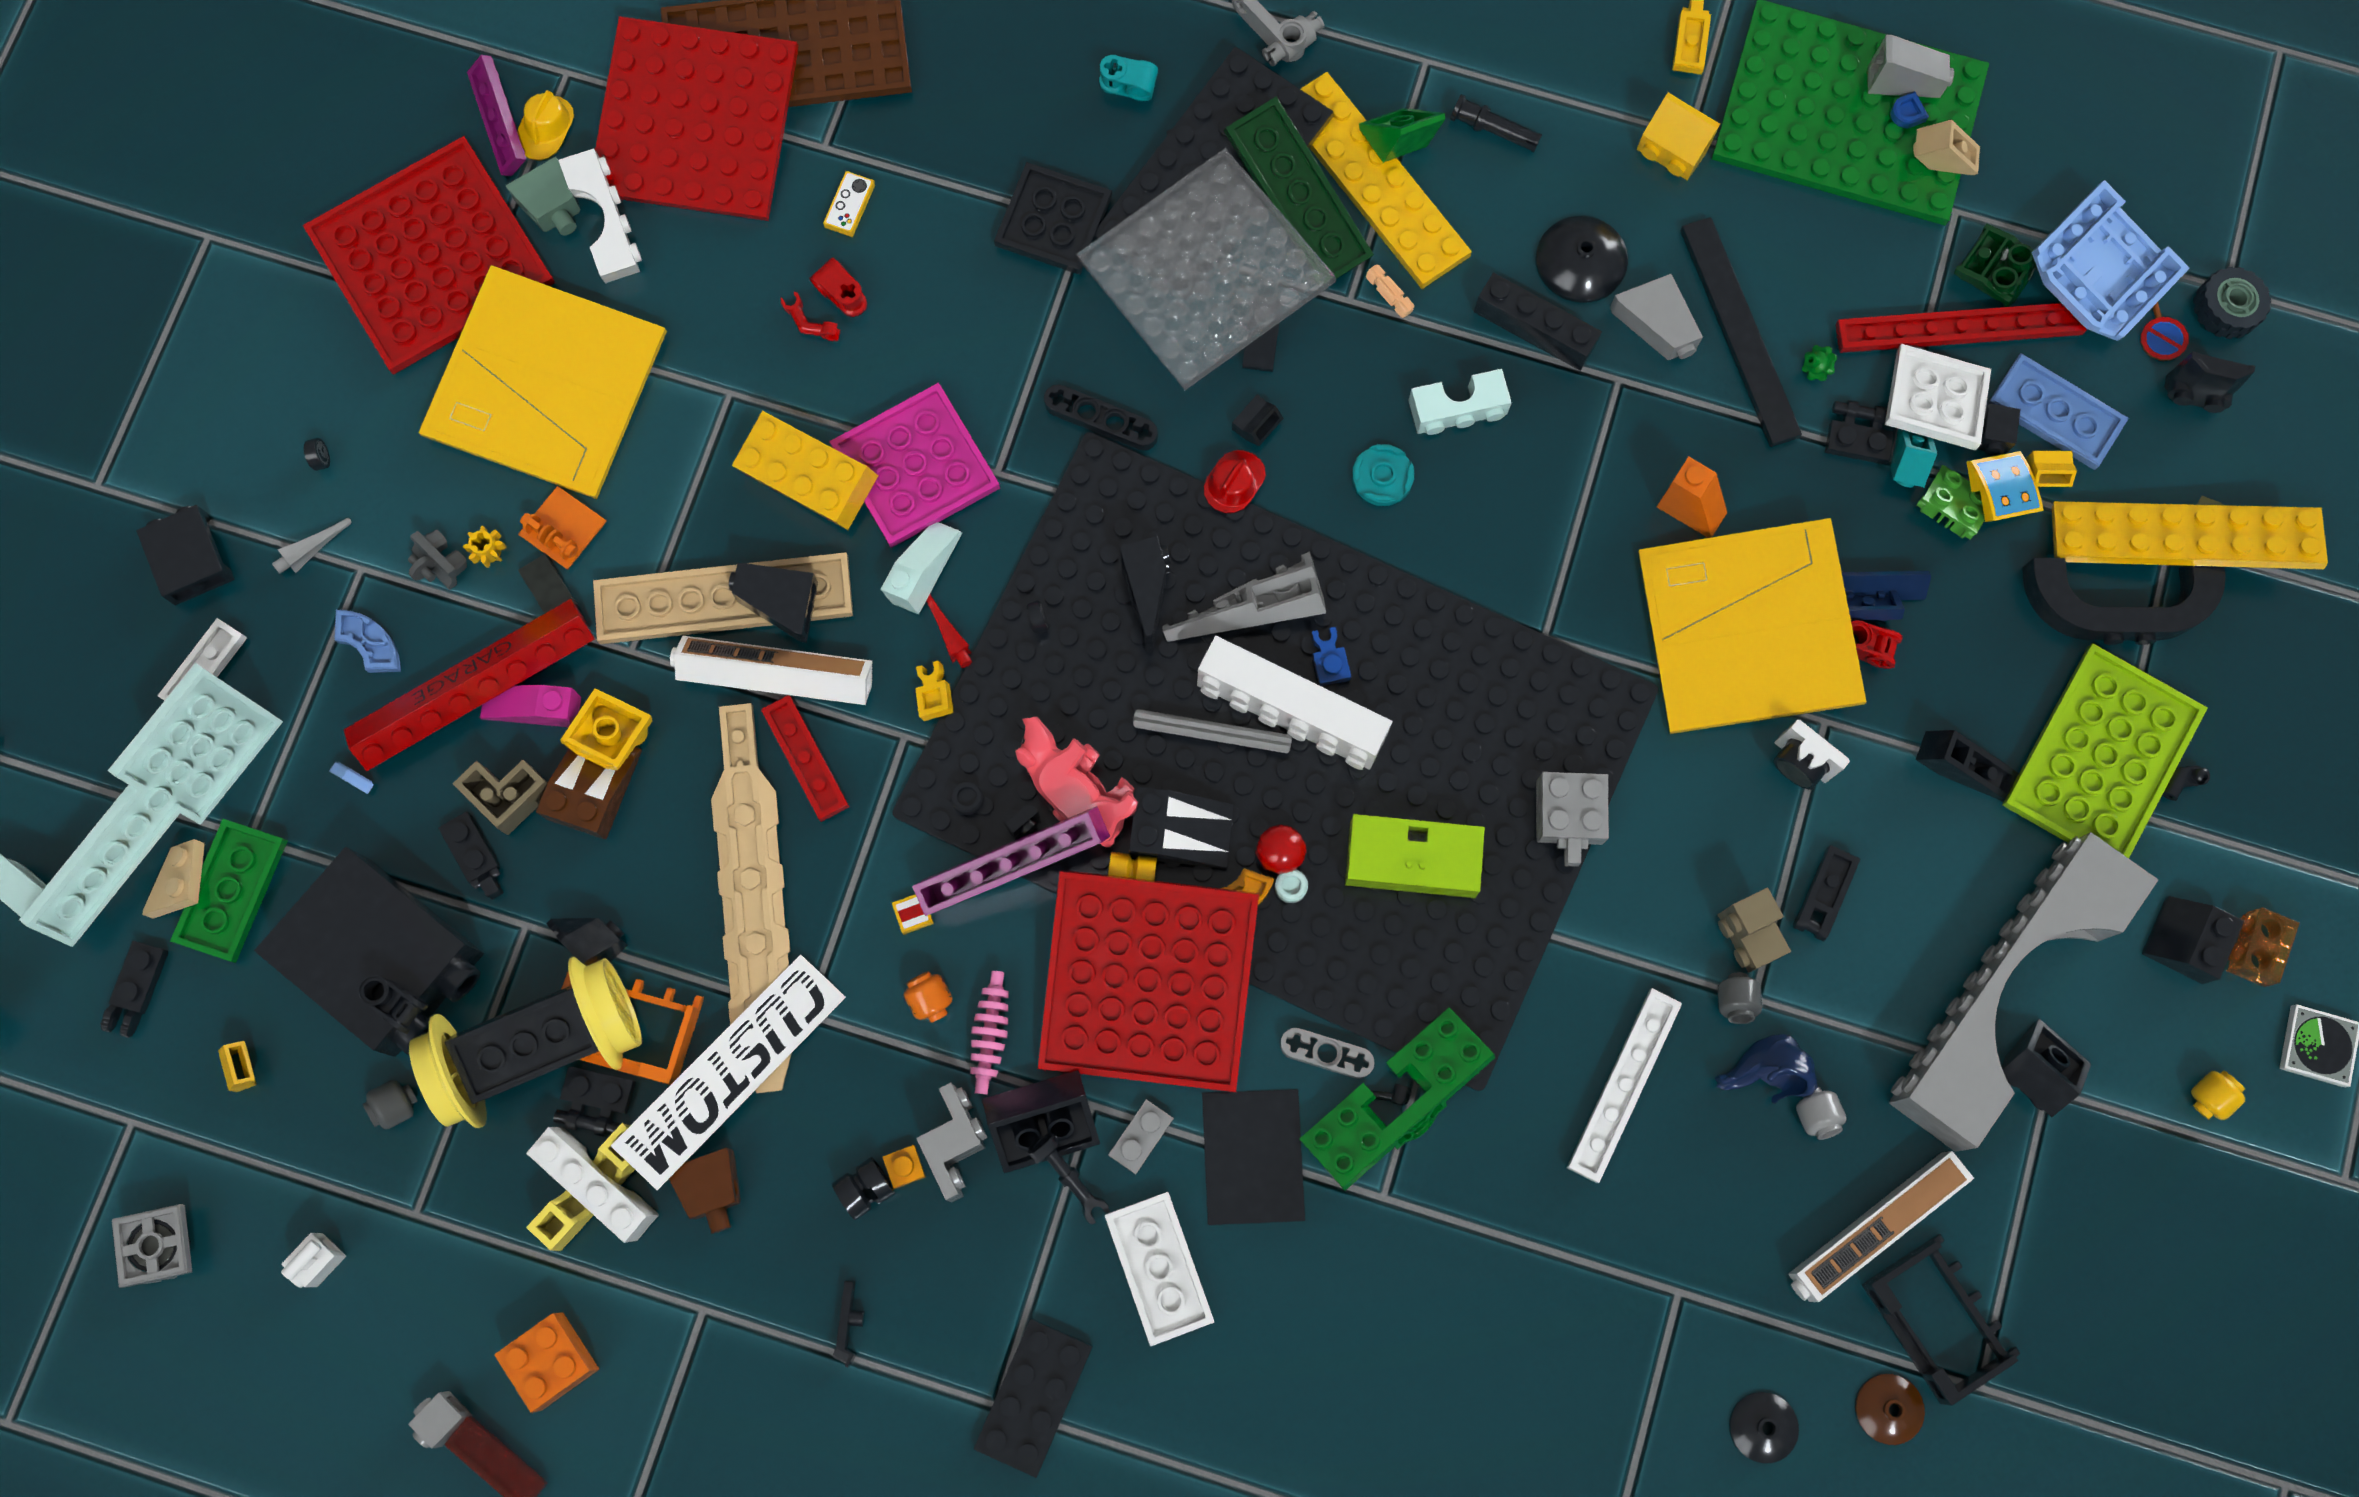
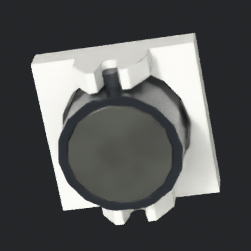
[1773,720,1850,790]

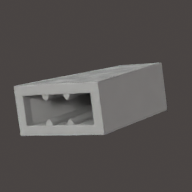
[1868,35,1954,98]
[1610,274,1703,360]

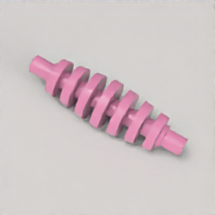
[970,971,1009,1095]

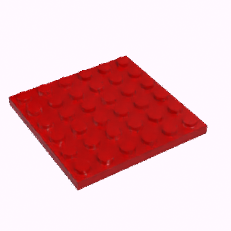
[595,16,799,221]
[302,136,555,375]
[1038,870,1259,1092]

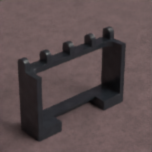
[1861,1234,2020,1406]

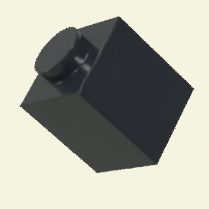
[1977,403,2021,456]

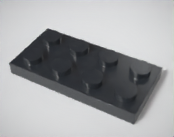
[974,1319,1093,1478]

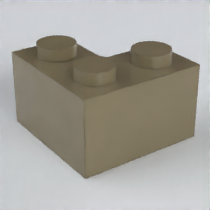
[452,760,548,835]
[1718,887,1791,973]

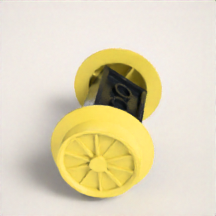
[409,957,642,1128]

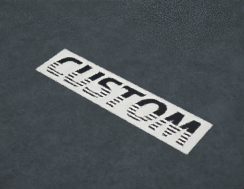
[611,955,846,1190]

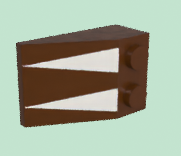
[536,747,642,840]

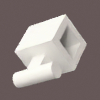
[281,1233,346,1288]

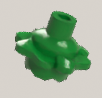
[1802,345,1837,381]

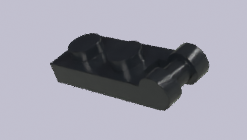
[1793,845,1861,942]

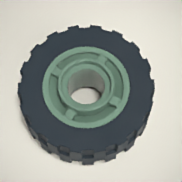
[2193,267,2271,339]

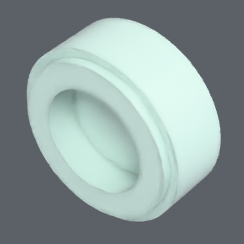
[1275,870,1308,903]

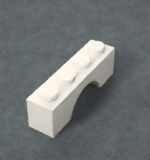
[559,148,642,283]
[526,1127,659,1243]

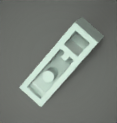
[881,522,962,615]

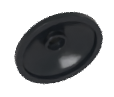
[1536,216,1628,303]

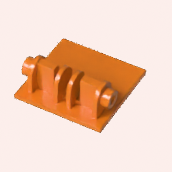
[518,486,607,570]

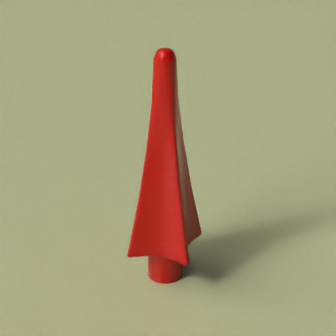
[926,594,972,668]

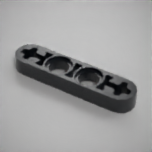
[1044,385,1158,451]

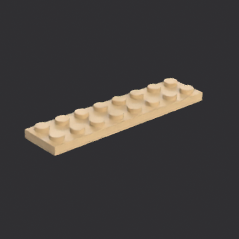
[593,552,853,644]

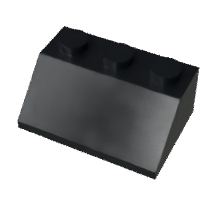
[982,1070,1100,1173]

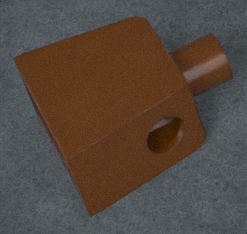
[669,1148,740,1234]

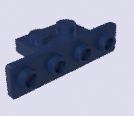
[1842,571,1931,622]

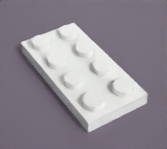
[1105,1192,1214,1346]

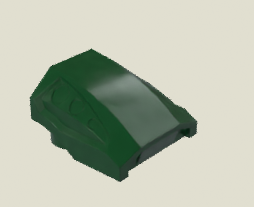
[1954,224,2037,307]

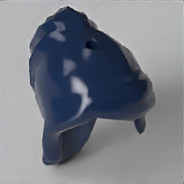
[1715,1034,1818,1104]

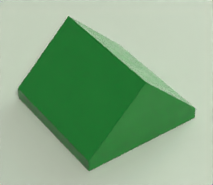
[1359,108,1445,163]

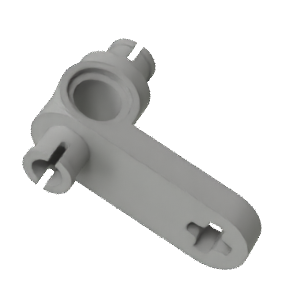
[1231,0,1324,66]

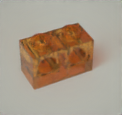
[2227,907,2300,987]

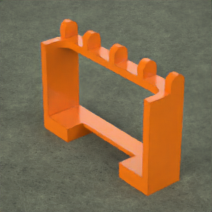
[562,972,704,1085]

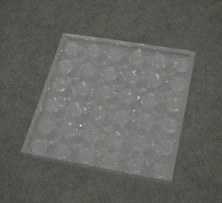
[1077,148,1336,390]

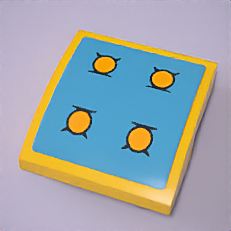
[1966,451,2044,522]

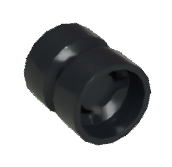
[831,1157,895,1220]

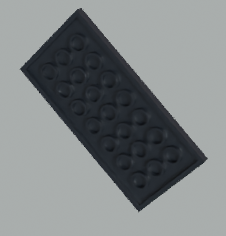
[1095,47,1333,305]

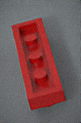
[761,695,849,822]

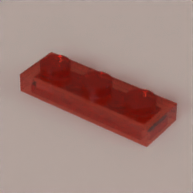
[444,1416,548,1497]

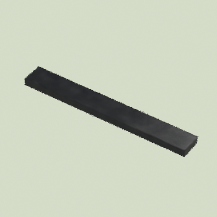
[1680,217,1802,447]

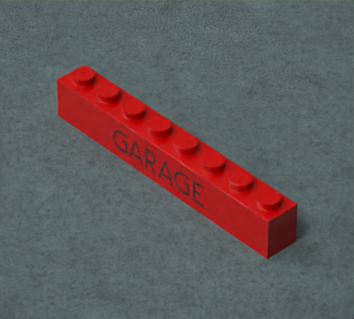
[343,599,595,771]

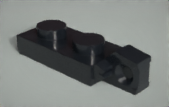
[438,811,504,900]

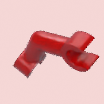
[781,291,840,341]

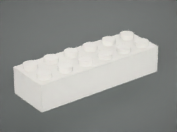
[1197,635,1393,770]

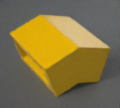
[2026,451,2077,487]
[218,1041,257,1092]

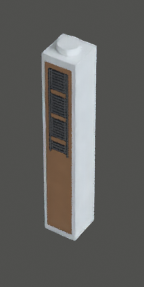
[670,636,872,705]
[1788,1151,1974,1302]

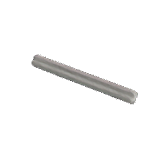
[1133,709,1292,753]

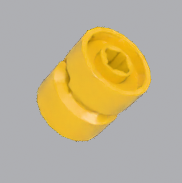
[1108,852,1157,881]

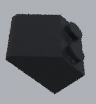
[2142,896,2244,984]
[2001,1019,2091,1117]

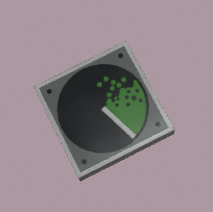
[2279,1004,2359,1088]

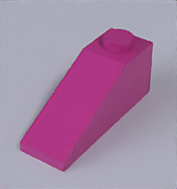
[480,685,582,727]

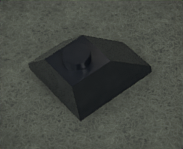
[546,918,628,966]

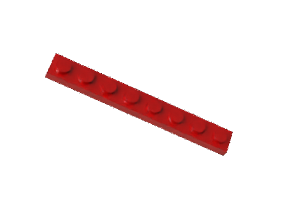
[1835,303,2087,353]

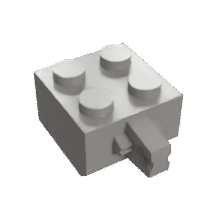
[1536,772,1609,867]

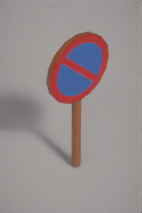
[2140,302,2189,361]

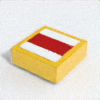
[892,894,934,935]

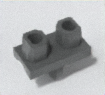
[408,530,467,590]

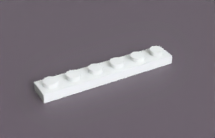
[1567,988,1682,1183]

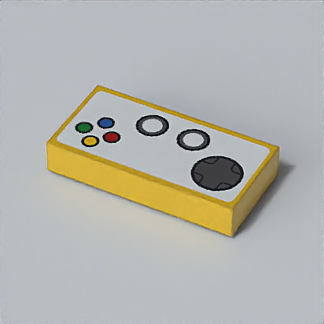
[823,171,875,237]

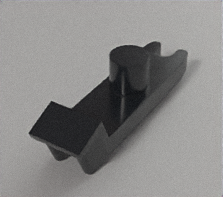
[832,1280,865,1368]

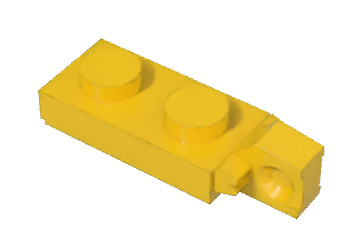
[1672,0,1711,75]

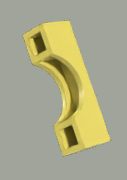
[526,1123,635,1251]

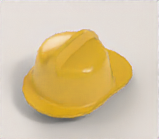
[517,90,574,161]

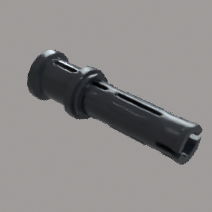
[1450,94,1542,153]

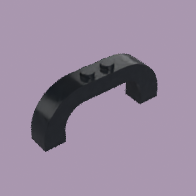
[2022,558,2225,645]

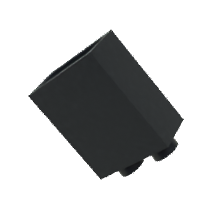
[254,847,484,1057]

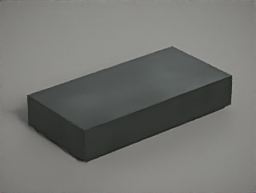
[518,554,579,613]

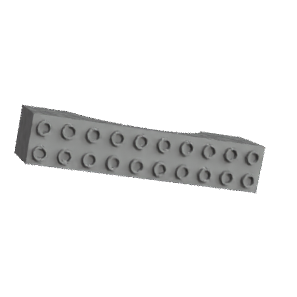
[1888,832,2158,1152]

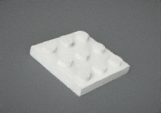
[1885,344,1991,451]

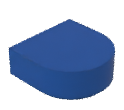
[1890,91,1929,128]

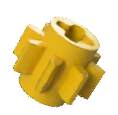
[463,526,507,568]

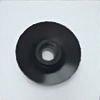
[1730,1392,1799,1463]

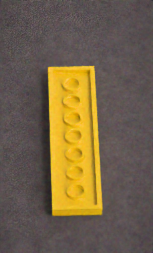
[1300,72,1472,289]
[2052,501,2328,569]

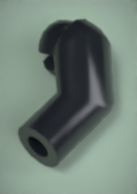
[2162,765,2210,801]

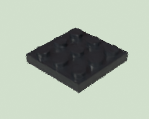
[994,162,1112,275]

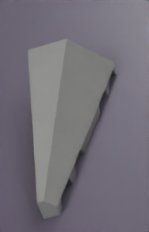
[1163,552,1326,642]

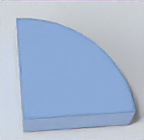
[329,762,374,794]

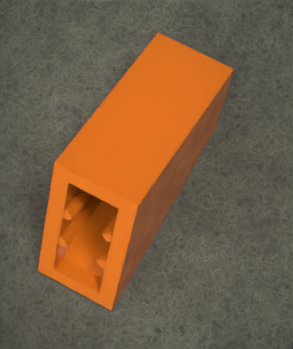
[1657,456,1727,538]

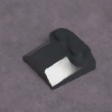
[2164,352,2255,413]

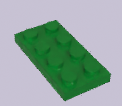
[170,819,288,963]

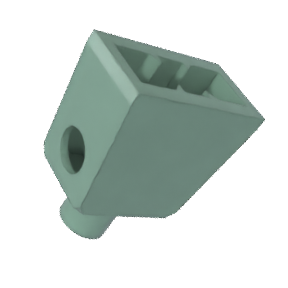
[506,156,581,236]

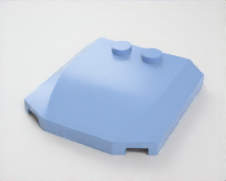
[2032,180,2189,341]

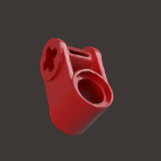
[809,257,867,317]
[1851,620,1903,669]

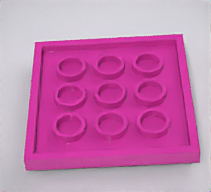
[829,383,1000,548]

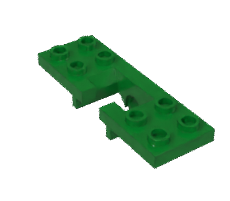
[1300,1007,1495,1191]

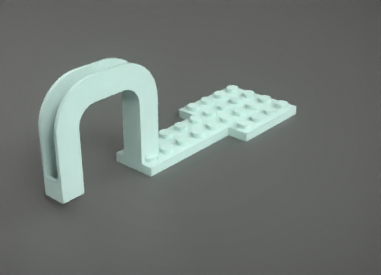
[0,663,283,947]

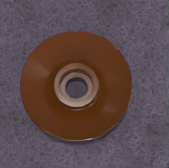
[1855,1374,1925,1445]

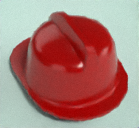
[1204,450,1266,513]

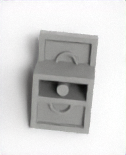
[916,1083,988,1202]

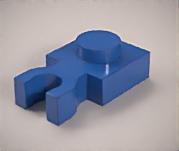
[1311,627,1351,686]

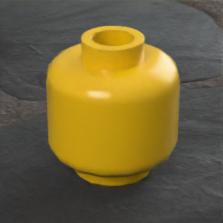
[2191,1070,2245,1120]

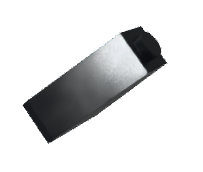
[729,562,818,643]

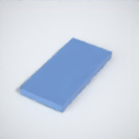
[1987,353,2129,470]

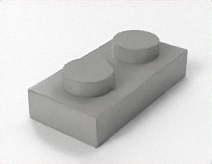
[1108,1099,1174,1175]

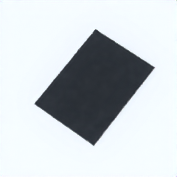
[1202,1089,1305,1225]

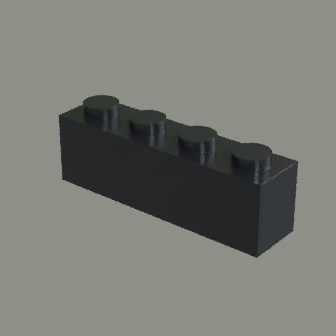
[1474,272,1602,371]

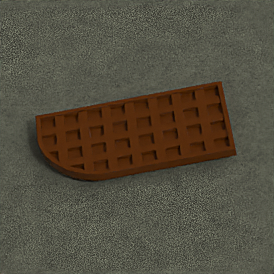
[661,0,912,107]

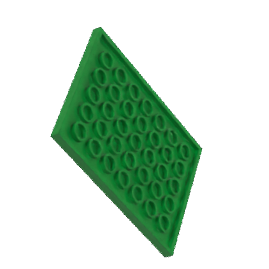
[1711,0,1989,226]

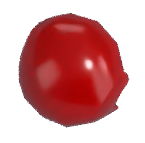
[1256,824,1307,874]

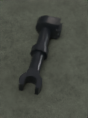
[1028,1133,1109,1225]

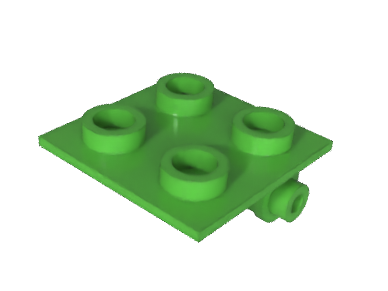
[1916,465,1985,540]

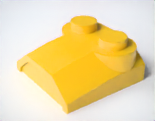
[560,688,653,770]

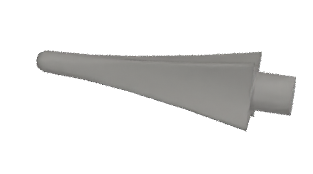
[272,518,352,574]

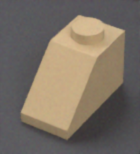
[1913,120,1980,175]

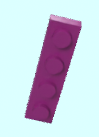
[467,55,526,176]

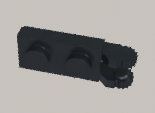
[100,941,168,1038]

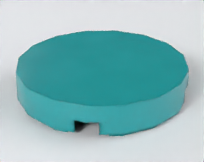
[1352,444,1414,506]

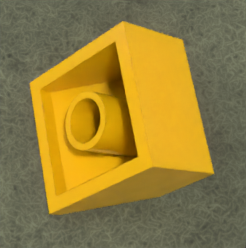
[1636,92,1720,181]

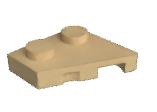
[142,839,205,919]

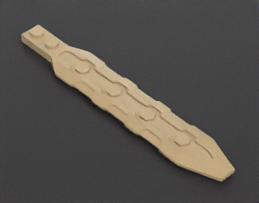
[711,703,792,1094]

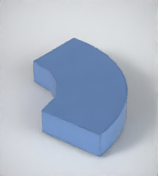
[334,610,401,673]

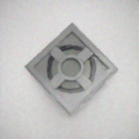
[112,1204,193,1288]

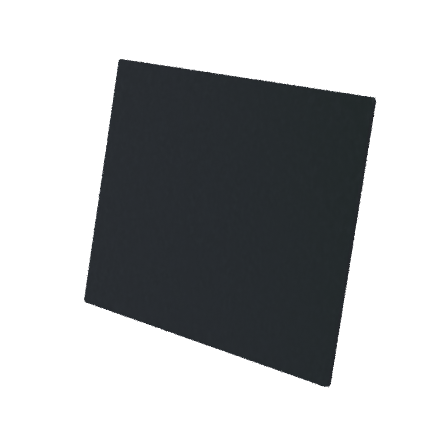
[893,432,1658,1091]

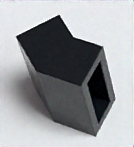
[1232,394,1284,446]

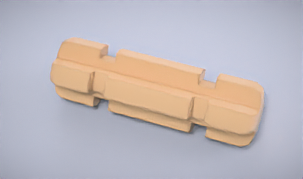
[1366,264,1414,318]

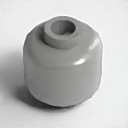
[1796,1087,1846,1140]

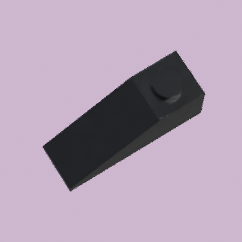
[1915,730,2019,802]

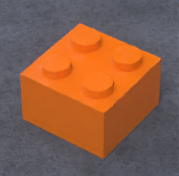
[494,1312,599,1413]

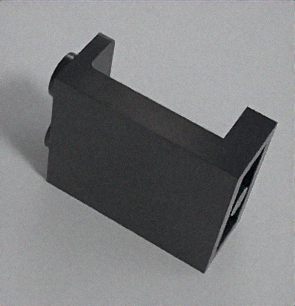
[136,505,235,606]

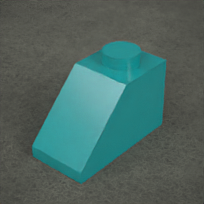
[1890,429,1937,488]

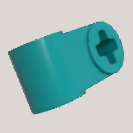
[1099,55,1158,101]

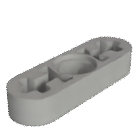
[1280,1028,1374,1079]

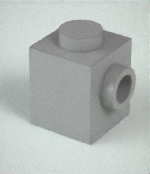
[408,1391,472,1449]

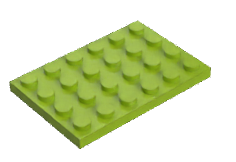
[2002,643,2208,858]

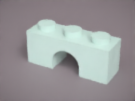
[1408,369,1512,435]

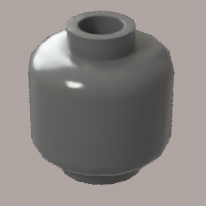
[1717,972,1763,1024]
[362,1080,418,1130]

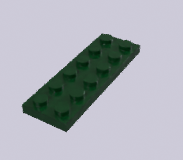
[1223,96,1374,289]

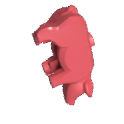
[1015,717,1138,848]

